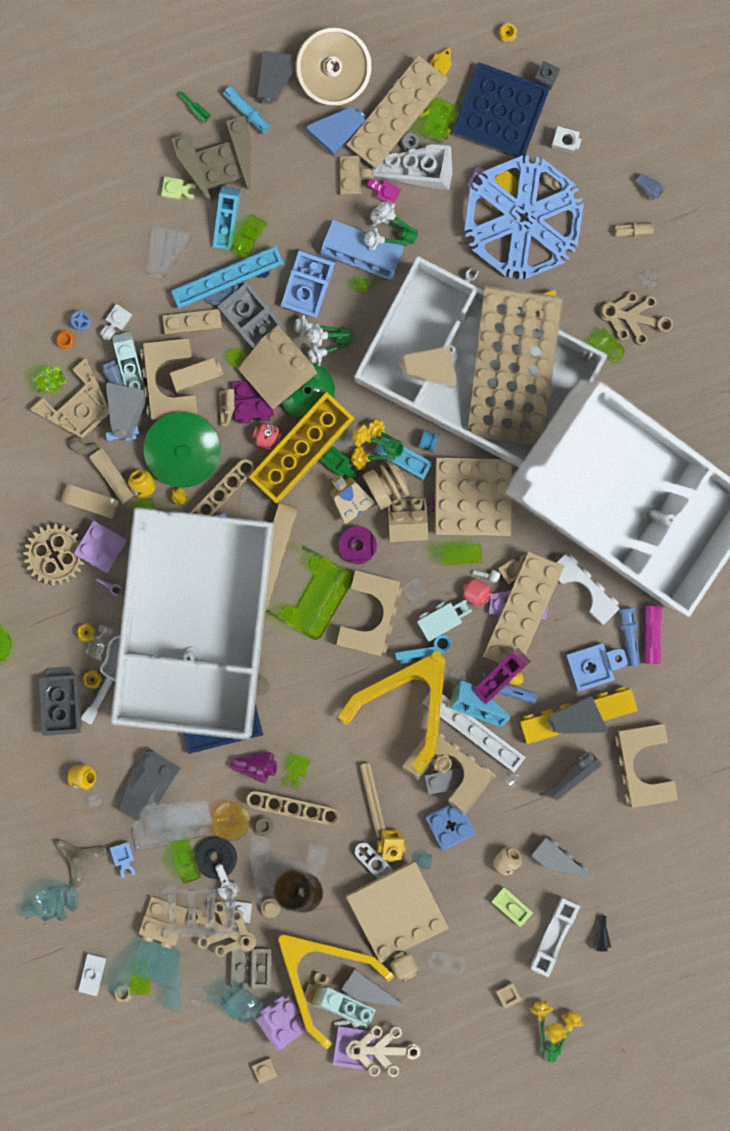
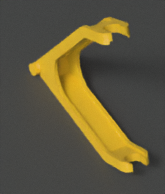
[338,651,446,774]
[278,934,394,1049]

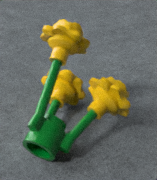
[351,419,404,470]
[530,1001,583,1062]

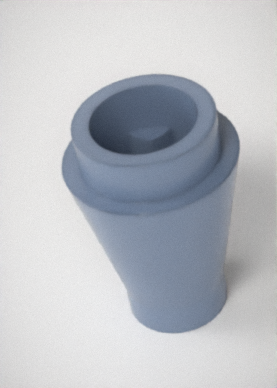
[636,173,665,200]
[102,360,124,386]

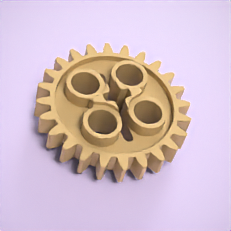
[23,524,85,586]

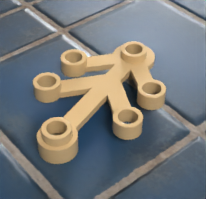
[599,292,673,345]
[187,901,257,957]
[346,1025,420,1077]

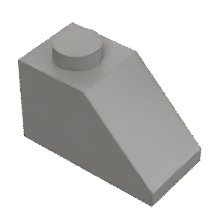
[425,768,464,795]

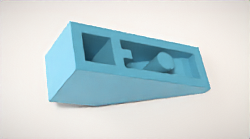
[213,186,241,250]
[450,680,510,728]

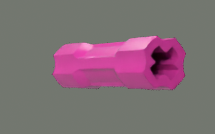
[644,606,662,664]

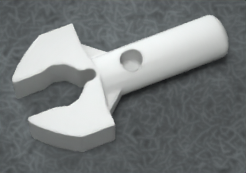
[215,864,238,900]

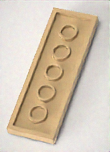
[346,55,448,169]
[483,551,564,663]

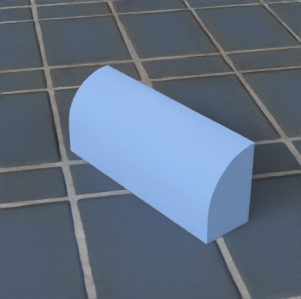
[320,220,404,280]

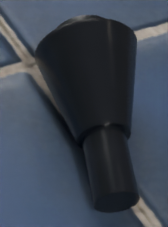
[593,916,612,952]

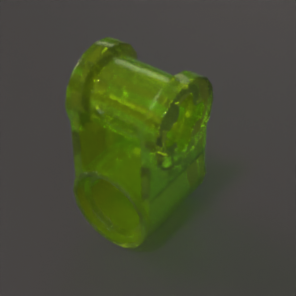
[589,328,625,363]

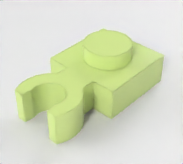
[161,177,196,200]

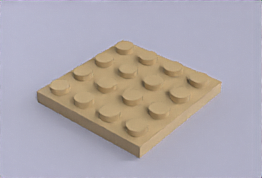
[434,458,512,536]

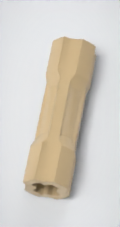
[89,448,135,504]

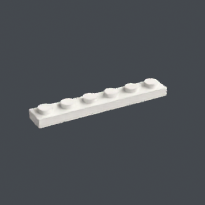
[422,691,526,772]

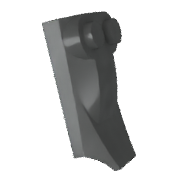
[39,667,82,736]
[117,748,181,821]
[538,752,602,801]

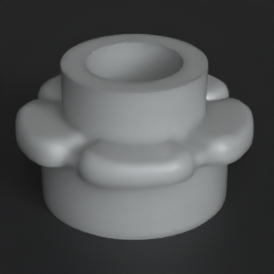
[401,133,419,151]

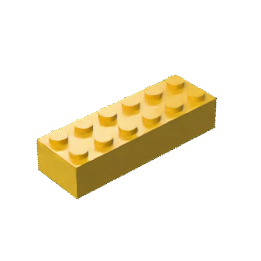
[249,392,357,503]

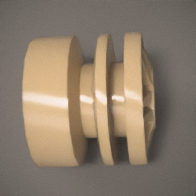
[362,460,410,510]

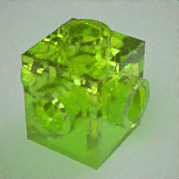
[32,366,67,395]

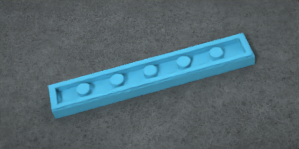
[171,246,284,309]

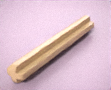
[360,762,386,838]

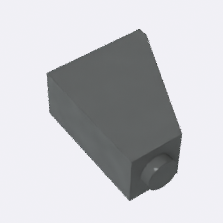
[257,51,297,104]
[547,696,608,734]

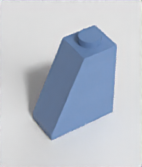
[306,107,366,157]

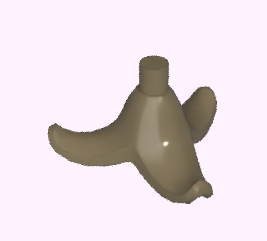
[56,840,107,888]

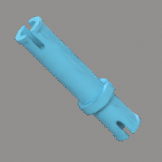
[223,86,271,134]

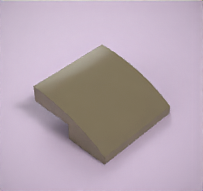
[230,948,271,988]

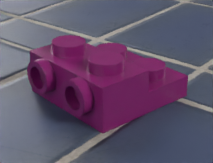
[232,381,274,424]

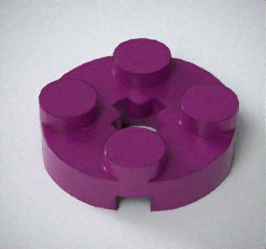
[339,526,377,565]

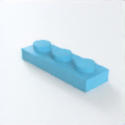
[373,437,433,480]

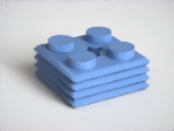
[425,805,476,851]

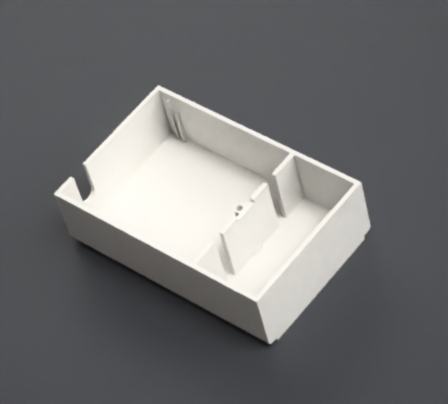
[355,257,608,468]
[506,379,730,617]
[112,509,275,739]

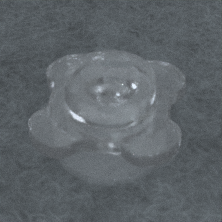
[333,432,355,453]

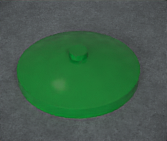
[144,411,221,488]

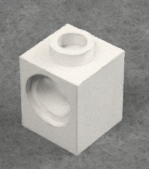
[551,126,582,154]

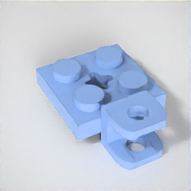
[567,644,628,692]

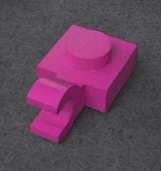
[367,178,402,203]

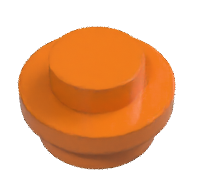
[56,330,75,350]

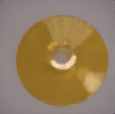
[212,802,250,841]

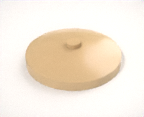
[295,28,371,105]

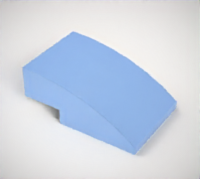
[281,249,336,318]

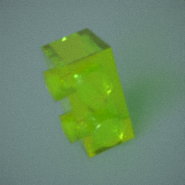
[421,97,459,144]

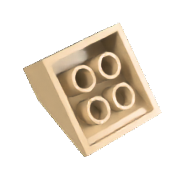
[238,326,317,409]

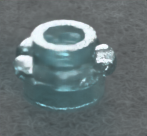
[419,851,433,870]

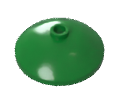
[281,363,335,419]

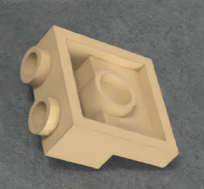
[139,896,188,948]

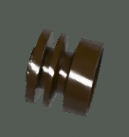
[274,870,323,913]

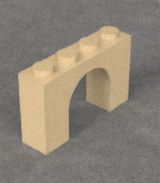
[140,338,198,421]
[336,570,403,657]
[615,724,678,808]
[402,732,492,815]

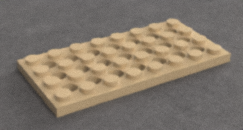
[468,286,563,446]

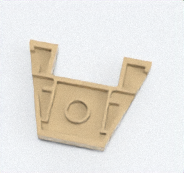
[31,358,110,439]

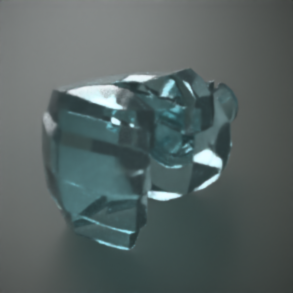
[22,884,79,922]
[219,982,264,1026]

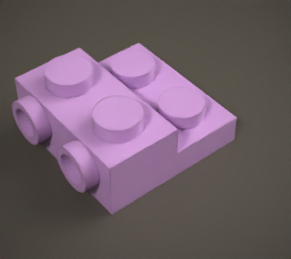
[256,996,306,1052]

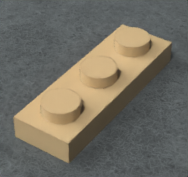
[163,309,222,335]

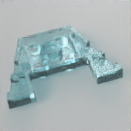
[108,940,181,1013]

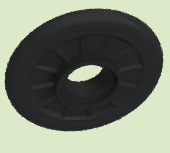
[195,837,237,879]

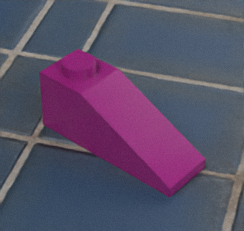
[473,648,531,704]

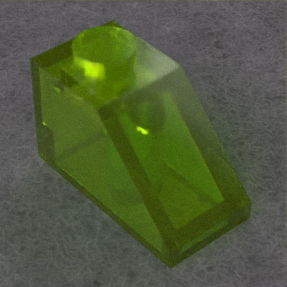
[230,214,268,259]
[170,836,201,884]

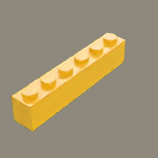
[520,686,638,744]

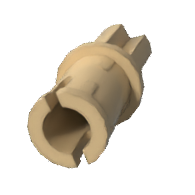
[615,222,654,237]

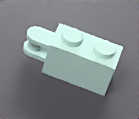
[417,600,472,642]

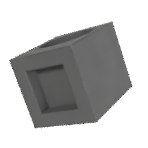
[534,61,560,91]

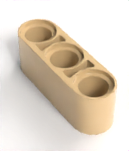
[61,484,119,519]

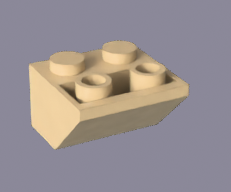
[388,498,428,542]

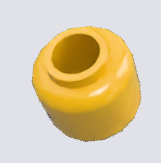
[128,470,156,498]
[67,765,96,790]

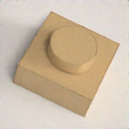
[496,982,522,1009]
[252,1058,278,1084]

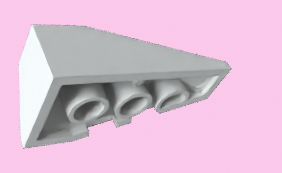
[372,144,453,190]

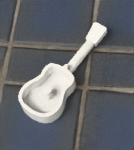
[81,636,121,725]

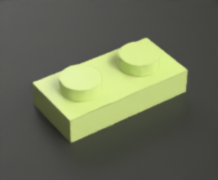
[491,887,533,927]

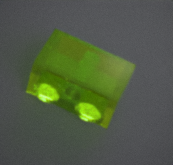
[442,544,482,566]

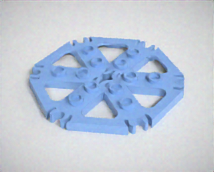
[464,155,584,279]

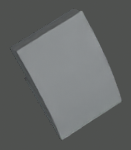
[218,282,286,349]

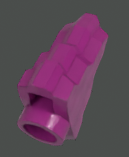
[230,752,277,783]

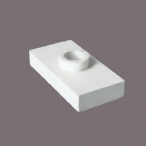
[78,953,107,996]

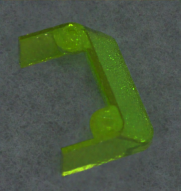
[265,545,353,640]

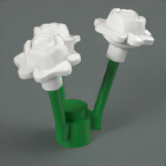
[364,200,418,250]
[294,315,354,366]

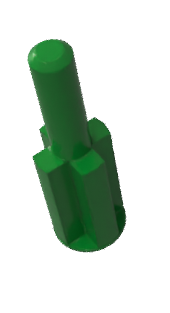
[179,92,212,123]

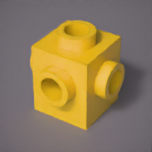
[377,830,406,861]

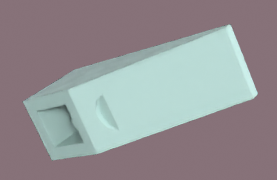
[113,331,145,392]
[311,987,376,1028]

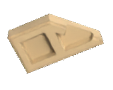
[219,389,234,426]

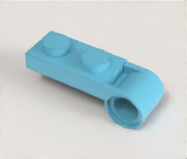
[395,635,452,664]

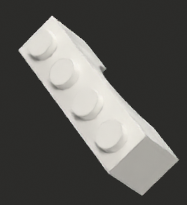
[557,554,620,625]
[530,897,580,977]

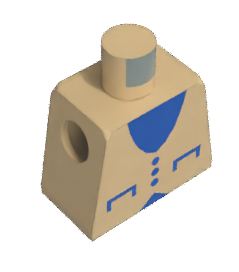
[329,475,375,524]

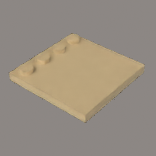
[346,860,449,963]

